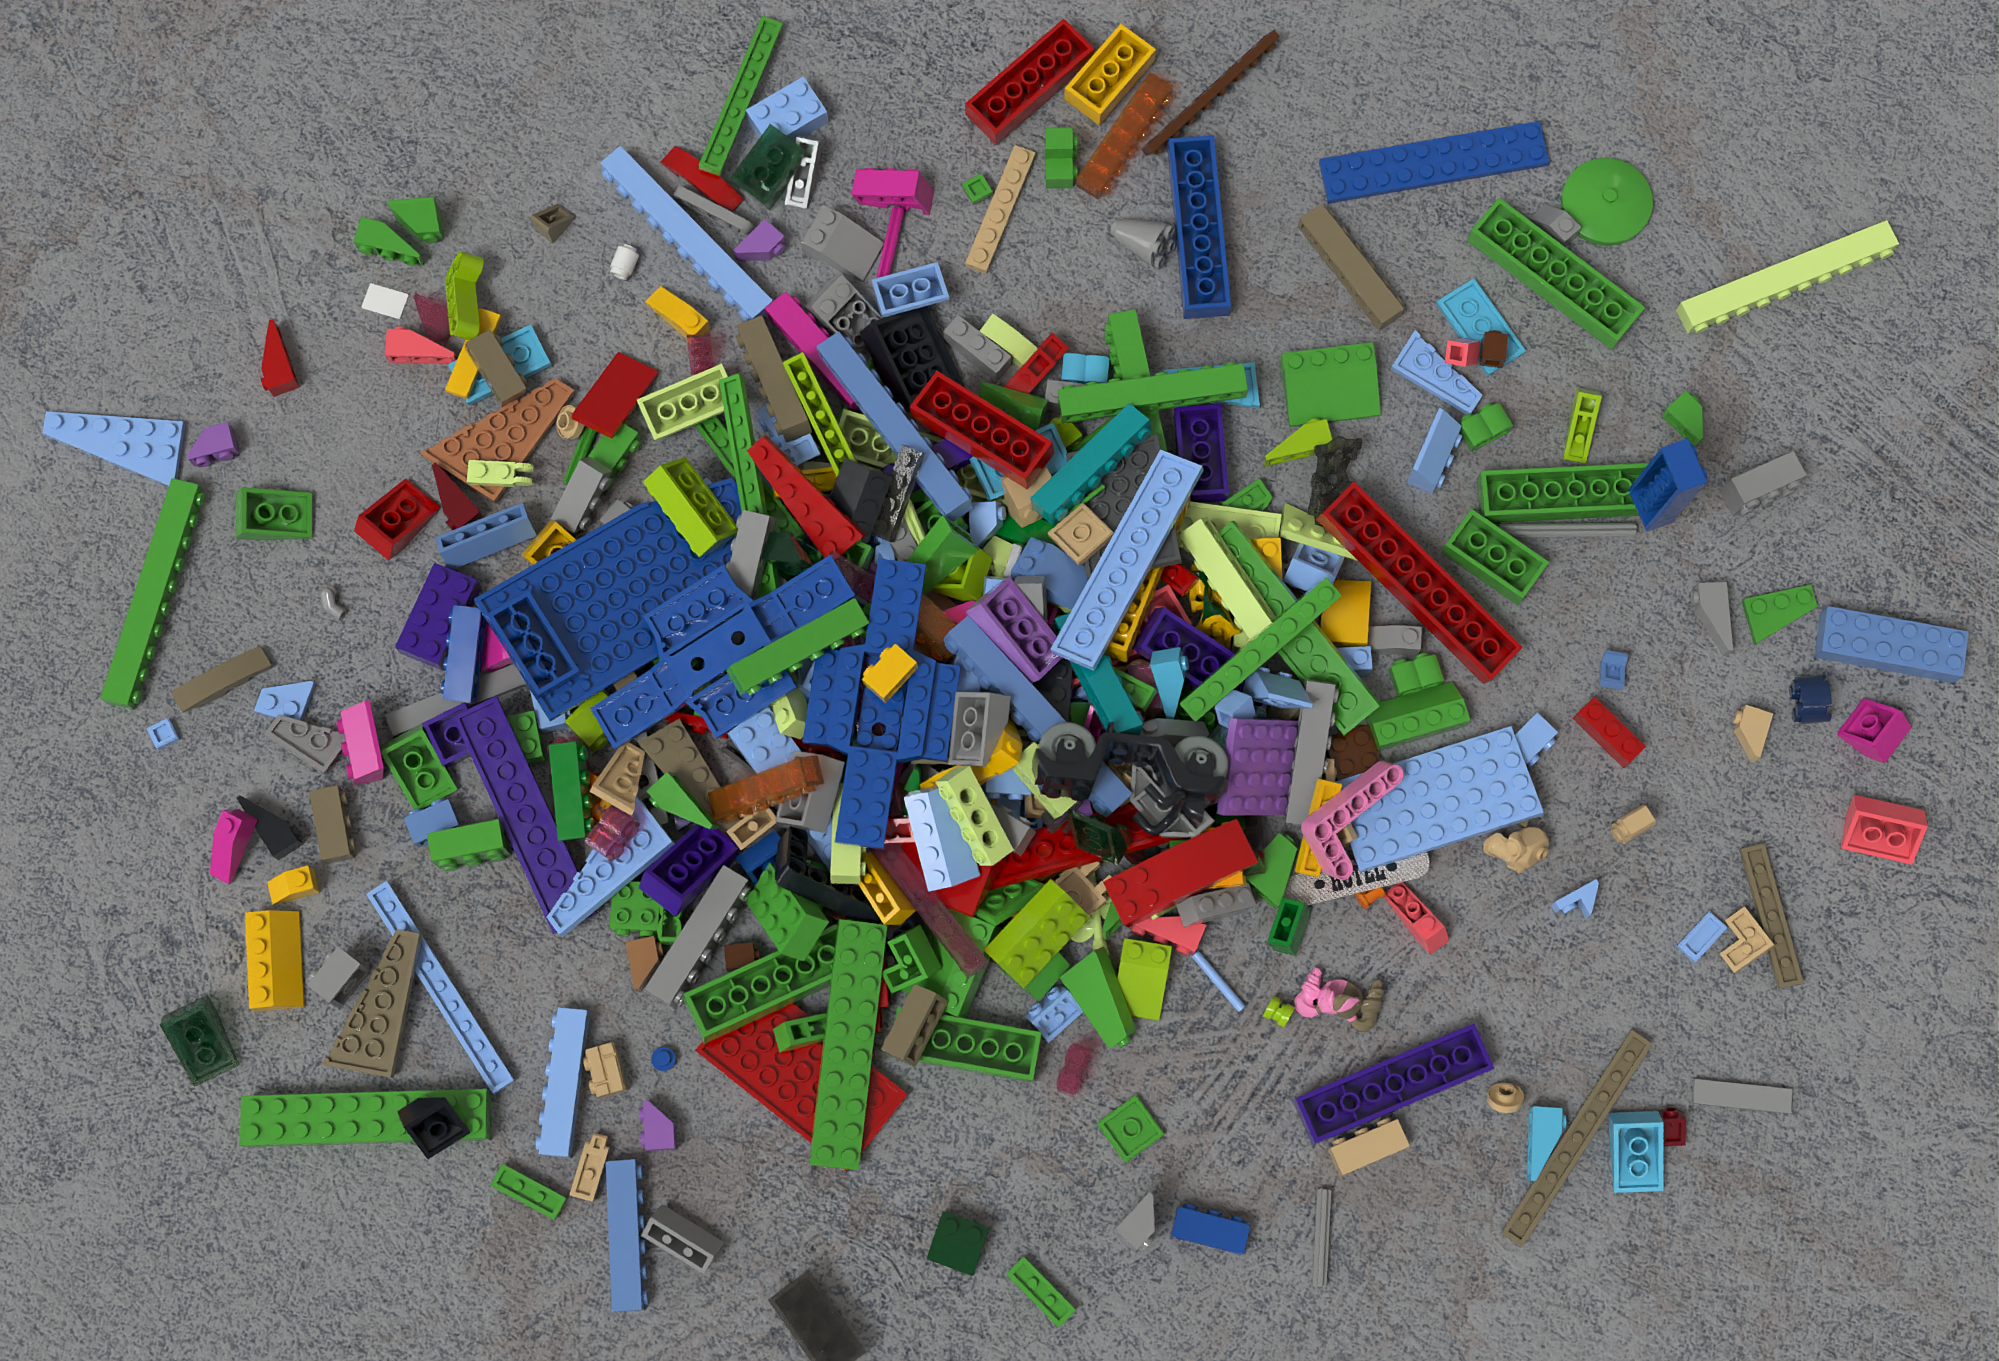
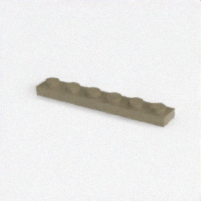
[1739,843,1804,989]

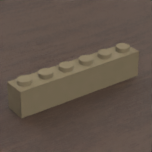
[1298,204,1404,331]
[735,315,812,443]

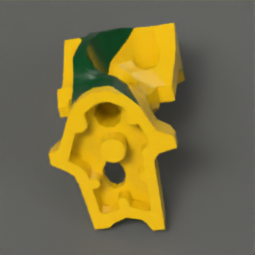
[1188,564,1240,650]

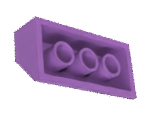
[965,576,1062,683]

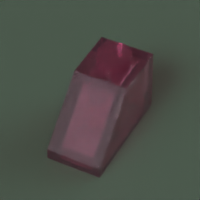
[414,293,451,343]

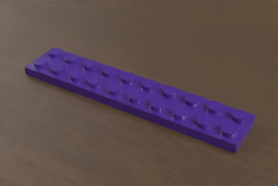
[453,696,598,934]

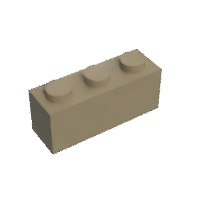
[465,330,527,407]
[309,785,357,864]
[881,984,948,1067]

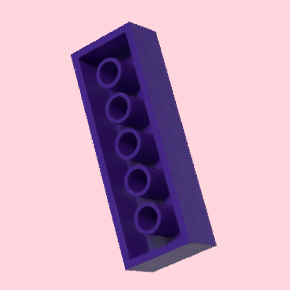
[1132,607,1267,719]

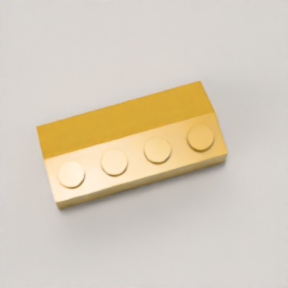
[245,910,305,1012]

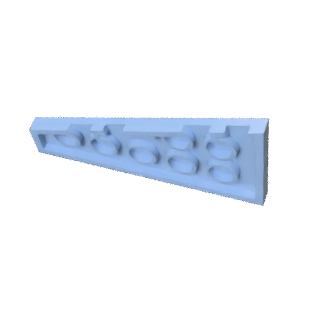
[43,411,186,487]
[547,795,675,937]

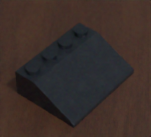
[859,306,965,412]

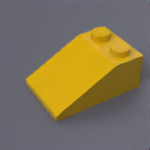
[521,520,576,565]

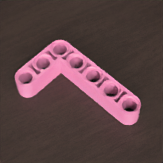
[1301,761,1404,880]

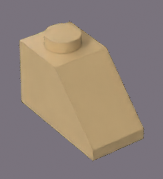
[1733,705,1773,762]
[726,802,777,850]

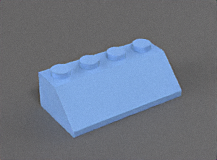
[904,786,981,892]

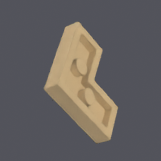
[1719,906,1775,974]

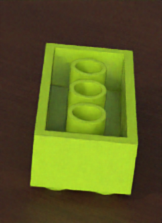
[984,879,1091,988]

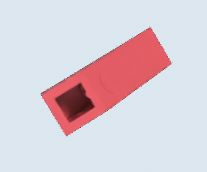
[1384,882,1449,955]
[1130,916,1207,956]

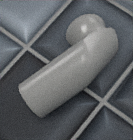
[320,586,346,620]

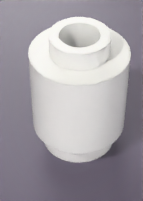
[610,244,639,280]

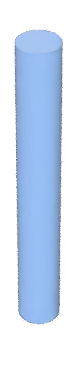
[1192,951,1246,1012]

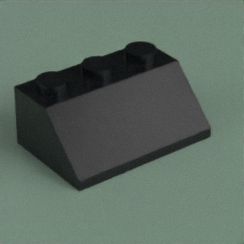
[829,457,892,544]

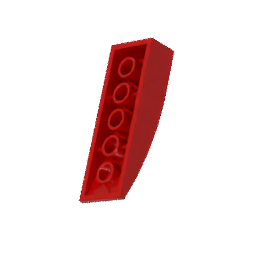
[1103,819,1259,928]

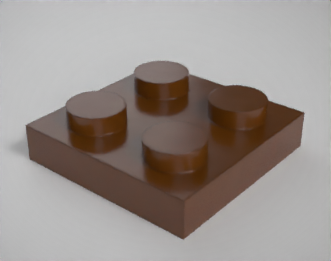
[1326,724,1381,781]

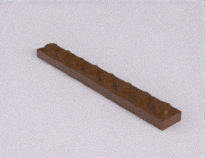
[1141,30,1280,156]

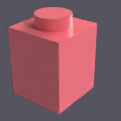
[1445,338,1481,367]

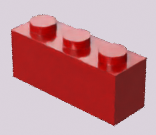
[1573,696,1646,768]

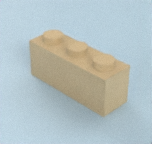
[1328,1117,1410,1177]

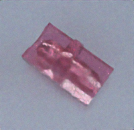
[687,333,714,375]

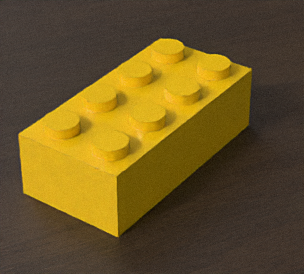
[1064,24,1156,126]

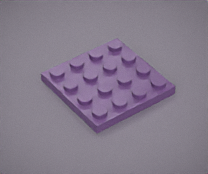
[1217,718,1298,815]

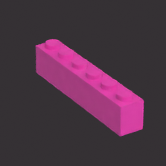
[765,292,859,412]

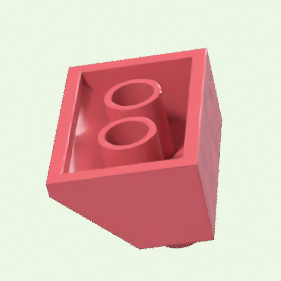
[1841,795,1928,865]

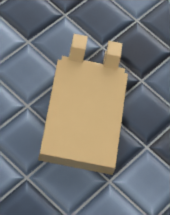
[1055,862,1111,916]

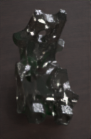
[1308,436,1362,527]

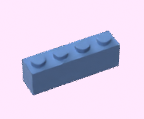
[435,502,537,570]

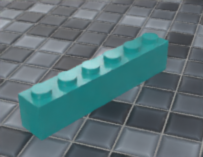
[1030,403,1151,525]
[1053,613,1144,735]

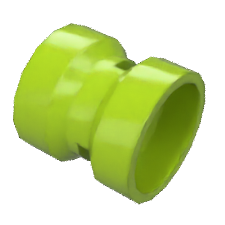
[1262,996,1295,1028]

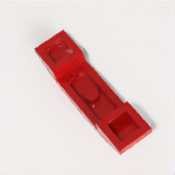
[660,146,744,213]

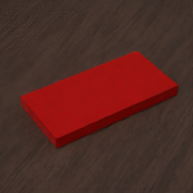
[572,352,658,439]

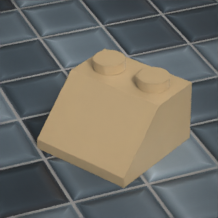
[1001,466,1052,528]

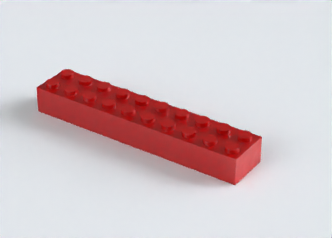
[1316,482,1523,684]

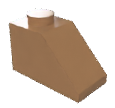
[626,936,664,992]

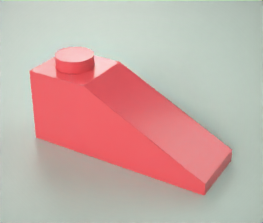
[385,327,457,364]

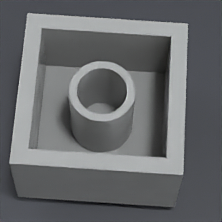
[307,947,371,1008]

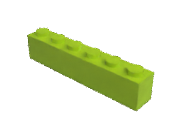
[782,352,857,476]

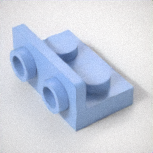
[1025,985,1083,1043]

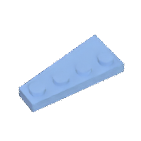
[1391,330,1482,415]

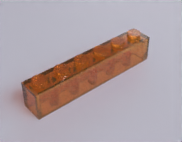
[1076,72,1173,200]
[708,755,824,823]

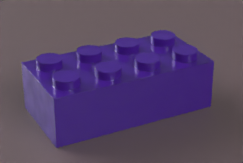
[1173,404,1229,503]
[395,563,482,671]
[639,824,739,917]

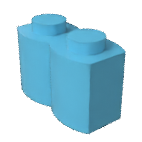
[1061,353,1110,384]

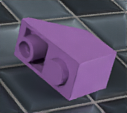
[187,422,239,467]
[639,1100,677,1152]

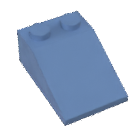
[1011,537,1088,610]

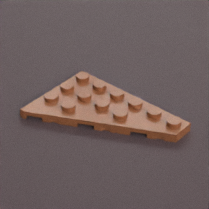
[421,378,575,503]

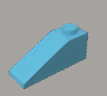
[1150,647,1189,719]
[1527,1106,1566,1182]

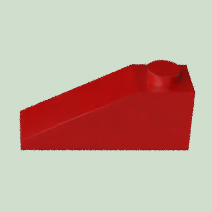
[260,319,300,397]

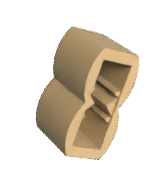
[1611,805,1656,844]

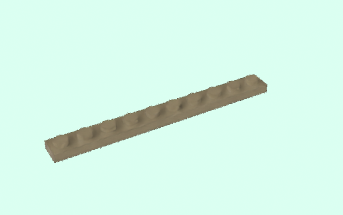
[1500,1030,1652,1247]

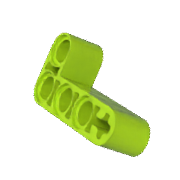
[445,251,484,340]

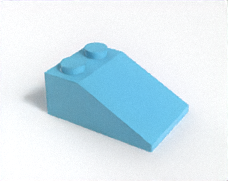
[1609,1111,1663,1193]

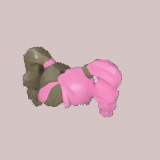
[1294,967,1384,1032]

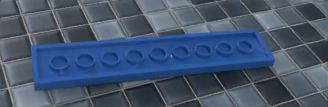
[1318,121,1549,204]

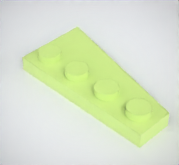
[1280,503,1358,561]

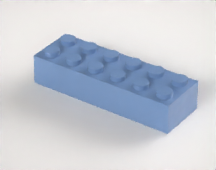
[1814,606,1969,683]

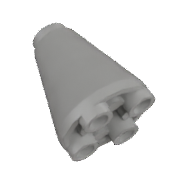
[1111,218,1176,269]

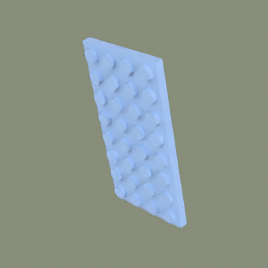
[1336,726,1544,873]

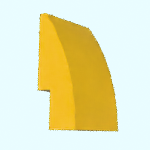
[1321,580,1371,647]

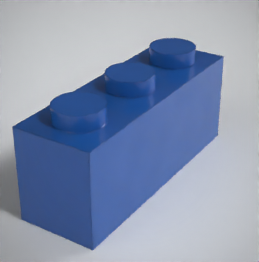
[1170,1204,1250,1255]

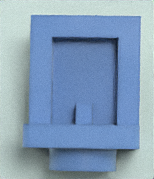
[1599,650,1628,690]

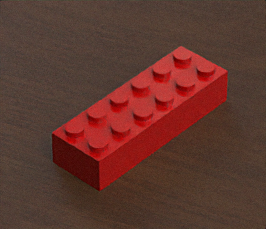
[965,18,1095,145]
[910,371,1055,490]

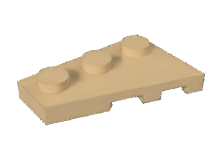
[590,742,645,816]

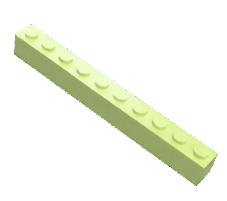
[1676,220,1899,334]

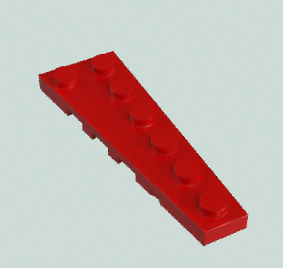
[747,436,866,561]

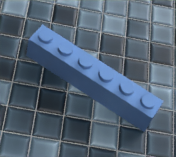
[606,1159,649,1312]

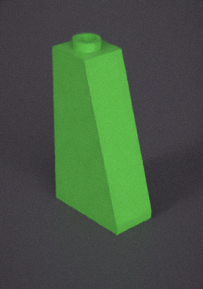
[906,515,978,597]
[1059,946,1136,1049]

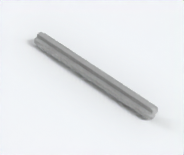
[1498,522,1637,537]

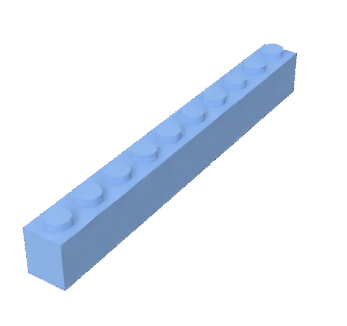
[600,146,773,322]

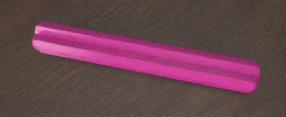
[876,206,904,278]

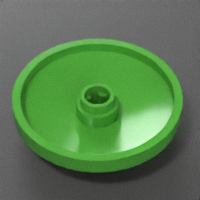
[1561,158,1653,246]

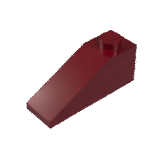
[432,462,484,530]

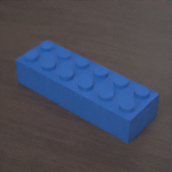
[1628,438,1707,532]

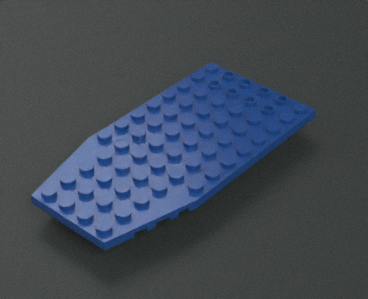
[474,478,783,721]

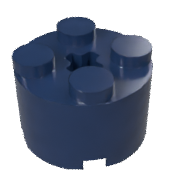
[1789,675,1832,724]

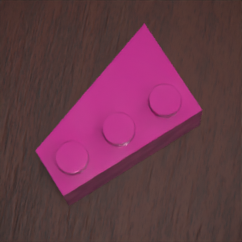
[851,168,934,215]

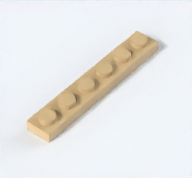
[965,145,1036,274]

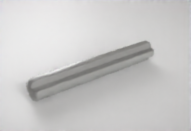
[1312,1188,1331,1288]

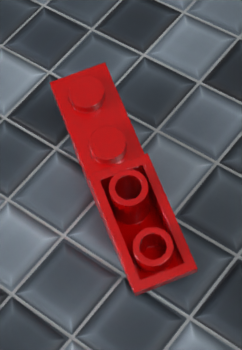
[1003,333,1069,394]

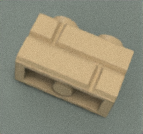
[583,1042,628,1099]

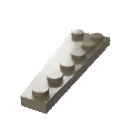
[638,719,740,839]

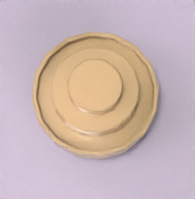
[556,405,585,440]
[1487,1082,1524,1113]

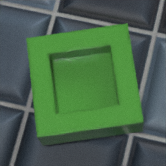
[962,173,993,205]

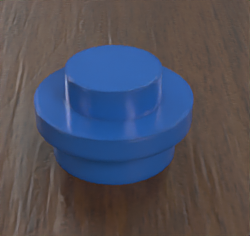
[651,1047,676,1071]

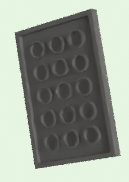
[1066,434,1182,580]

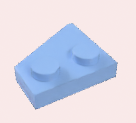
[254,681,316,721]

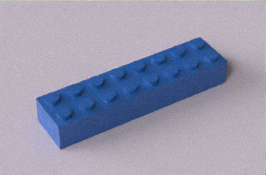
[1167,135,1231,319]

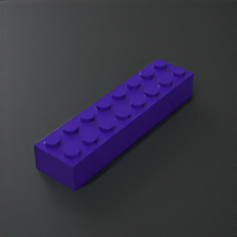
[1293,1023,1495,1146]

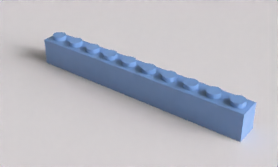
[816,331,973,522]
[943,615,1132,818]

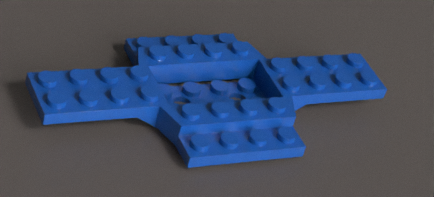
[590,555,857,750]
[802,558,961,850]

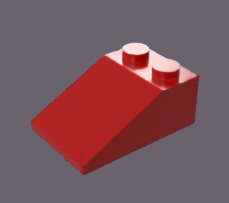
[354,478,440,561]

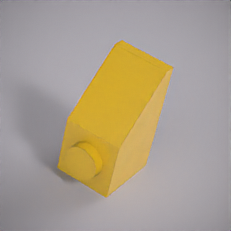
[267,865,320,905]

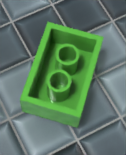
[427,819,511,872]

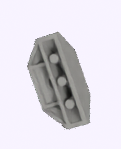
[1130,765,1214,837]

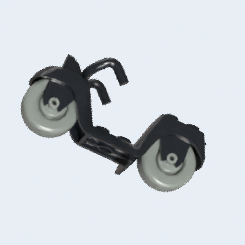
[1032,722,1229,835]

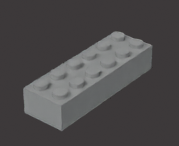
[645,865,752,1010]

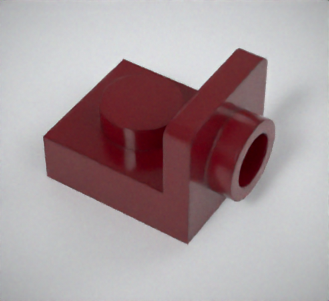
[1656,1107,1686,1147]

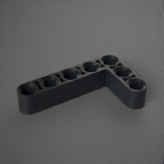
[775,826,881,924]

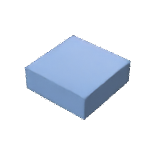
[147,718,180,750]

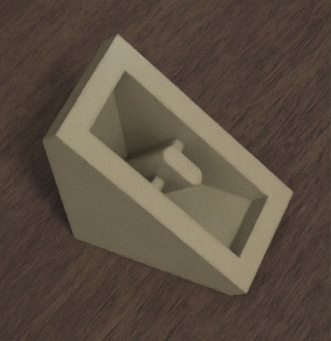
[530,204,575,244]

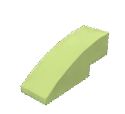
[980,314,1037,367]

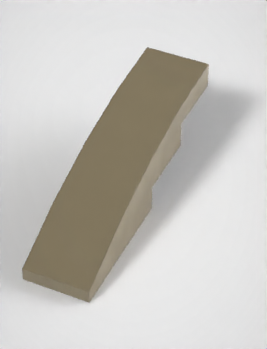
[171,646,271,713]

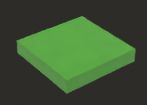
[1096,1095,1165,1163]

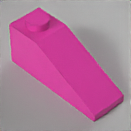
[210,809,258,884]

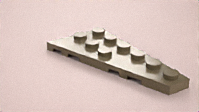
[322,929,423,1078]

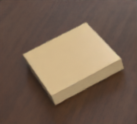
[1048,503,1114,567]

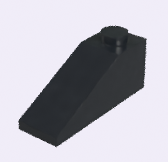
[236,795,303,860]

